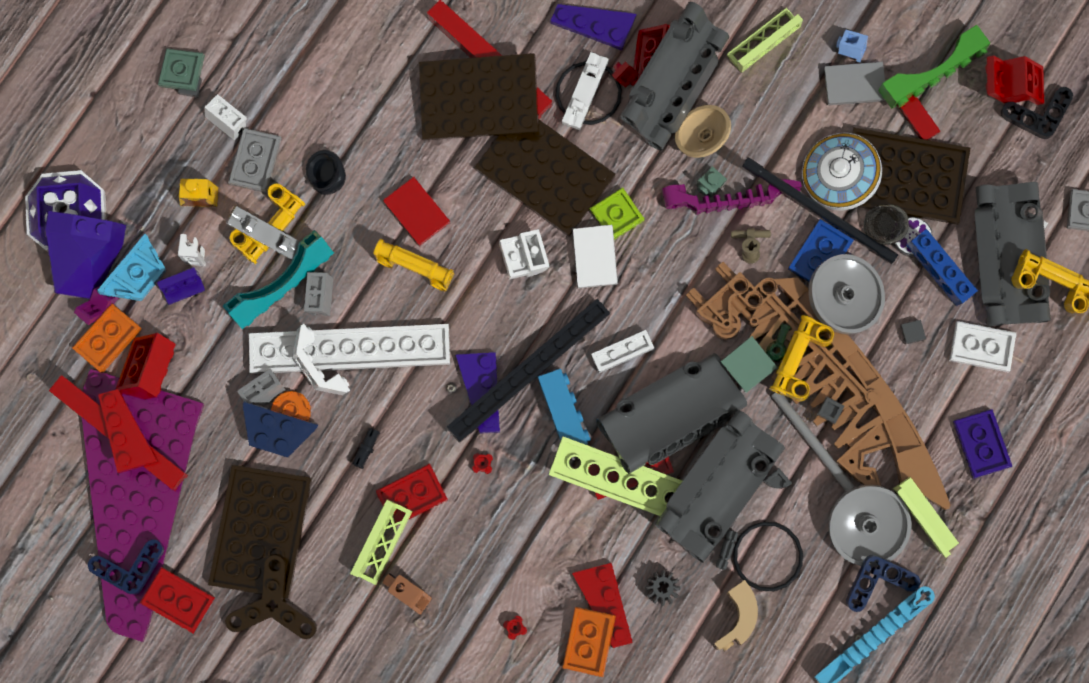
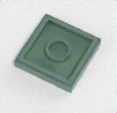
[158,48,205,91]
[720,336,778,393]

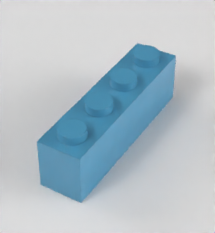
[538,369,590,445]

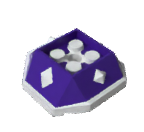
[25,170,107,252]

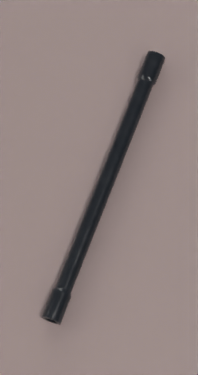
[742,157,898,264]

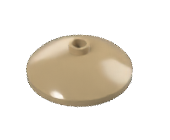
[675,105,731,158]

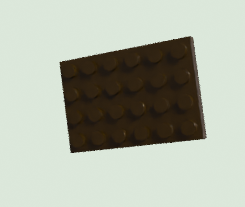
[419,53,539,140]
[474,119,616,237]
[852,127,971,225]
[208,465,312,599]

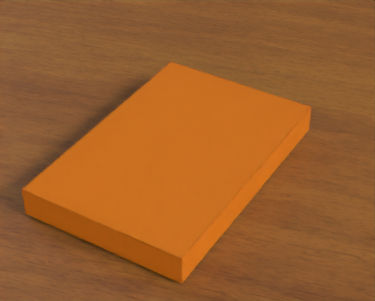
[72,304,142,373]
[562,607,616,677]

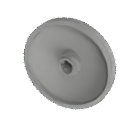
[808,254,885,334]
[828,485,911,567]

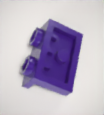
[157,267,205,305]

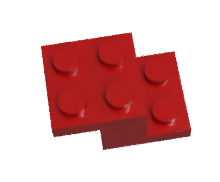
[985,55,1044,105]

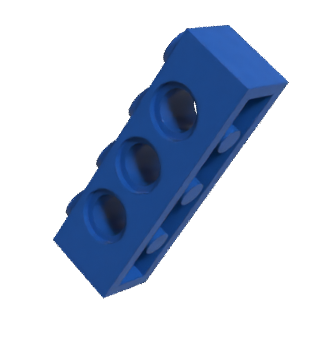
[906,229,978,306]

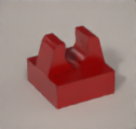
[612,61,639,88]

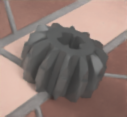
[645,570,681,606]

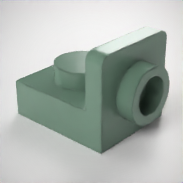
[696,166,727,198]

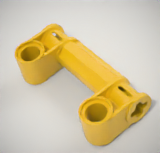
[230,184,306,265]
[374,239,455,292]
[1011,249,1089,314]
[769,315,834,402]

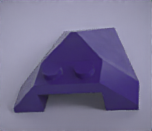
[44,211,126,299]

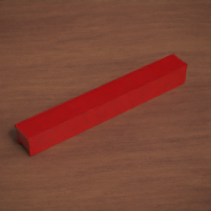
[427,0,553,119]
[49,375,188,491]

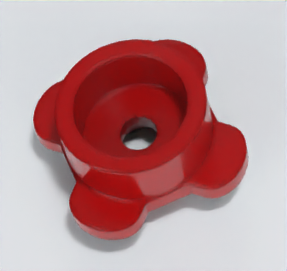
[472,453,493,474]
[503,616,527,640]

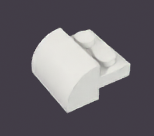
[499,229,550,279]

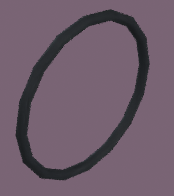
[555,61,622,125]
[733,522,803,592]

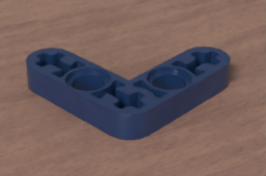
[88,540,164,595]
[846,555,921,612]

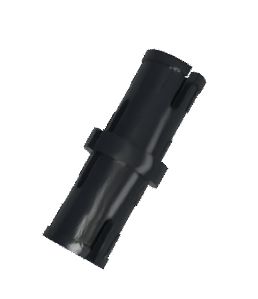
[351,427,380,469]

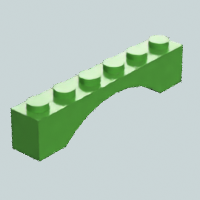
[878,25,990,109]

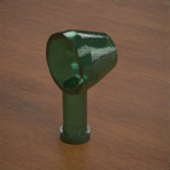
[766,323,791,362]

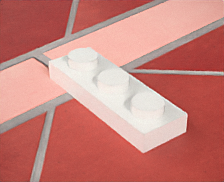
[591,330,654,373]

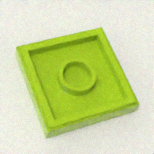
[590,187,645,240]

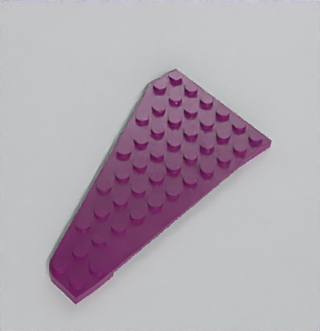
[82,369,204,642]

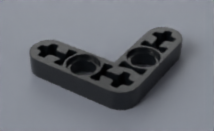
[1001,87,1073,139]

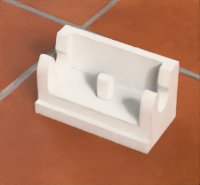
[204,94,247,140]
[178,234,206,266]

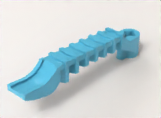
[814,586,935,683]

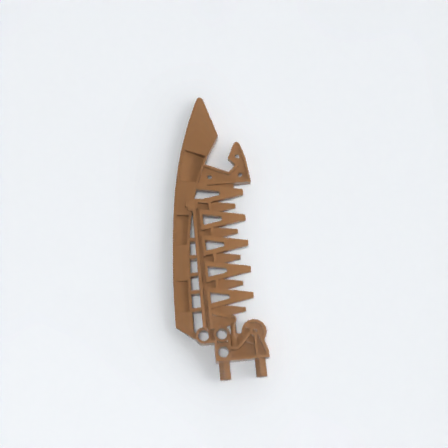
[685,262,950,510]

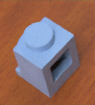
[836,30,868,63]

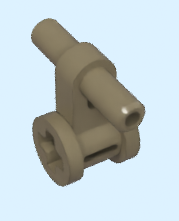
[731,228,771,264]

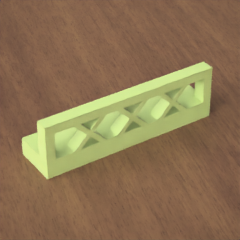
[727,8,803,73]
[893,477,959,558]
[350,500,413,585]

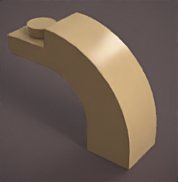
[713,580,758,651]

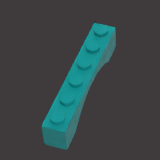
[223,230,334,329]

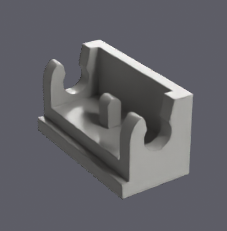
[304,272,333,316]
[237,368,286,407]

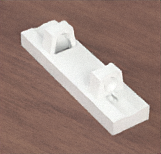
[562,52,609,130]

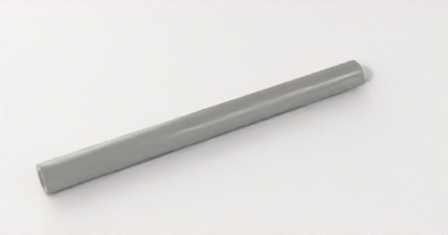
[771,393,854,492]

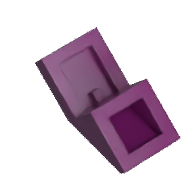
[74,285,119,325]

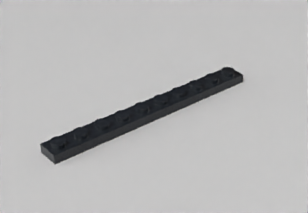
[446,299,610,443]

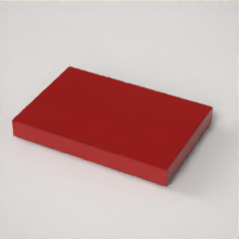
[383,177,450,247]
[376,464,448,526]
[140,567,215,634]

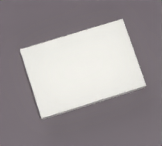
[573,225,618,288]
[949,321,1016,373]

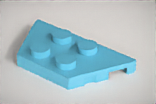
[98,234,166,301]

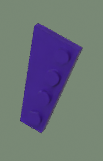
[550,4,637,50]
[456,352,500,434]

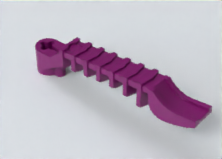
[662,179,802,215]

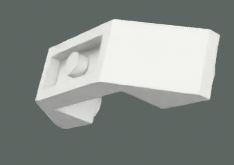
[292,324,350,395]

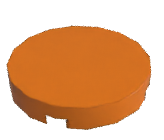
[271,391,311,421]

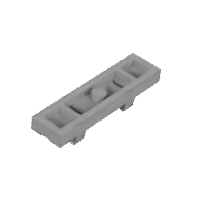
[225,206,300,260]

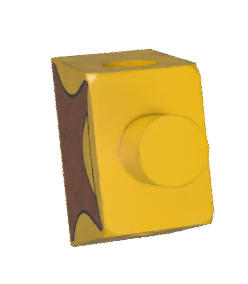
[179,179,219,207]

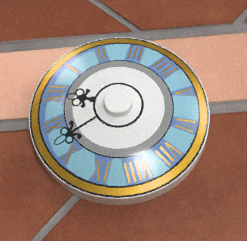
[802,133,882,211]

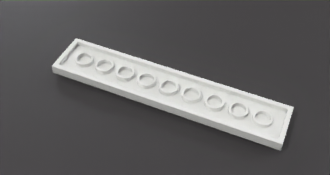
[249,324,450,374]

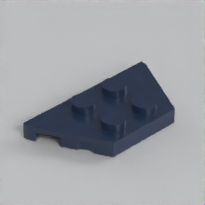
[243,401,318,457]

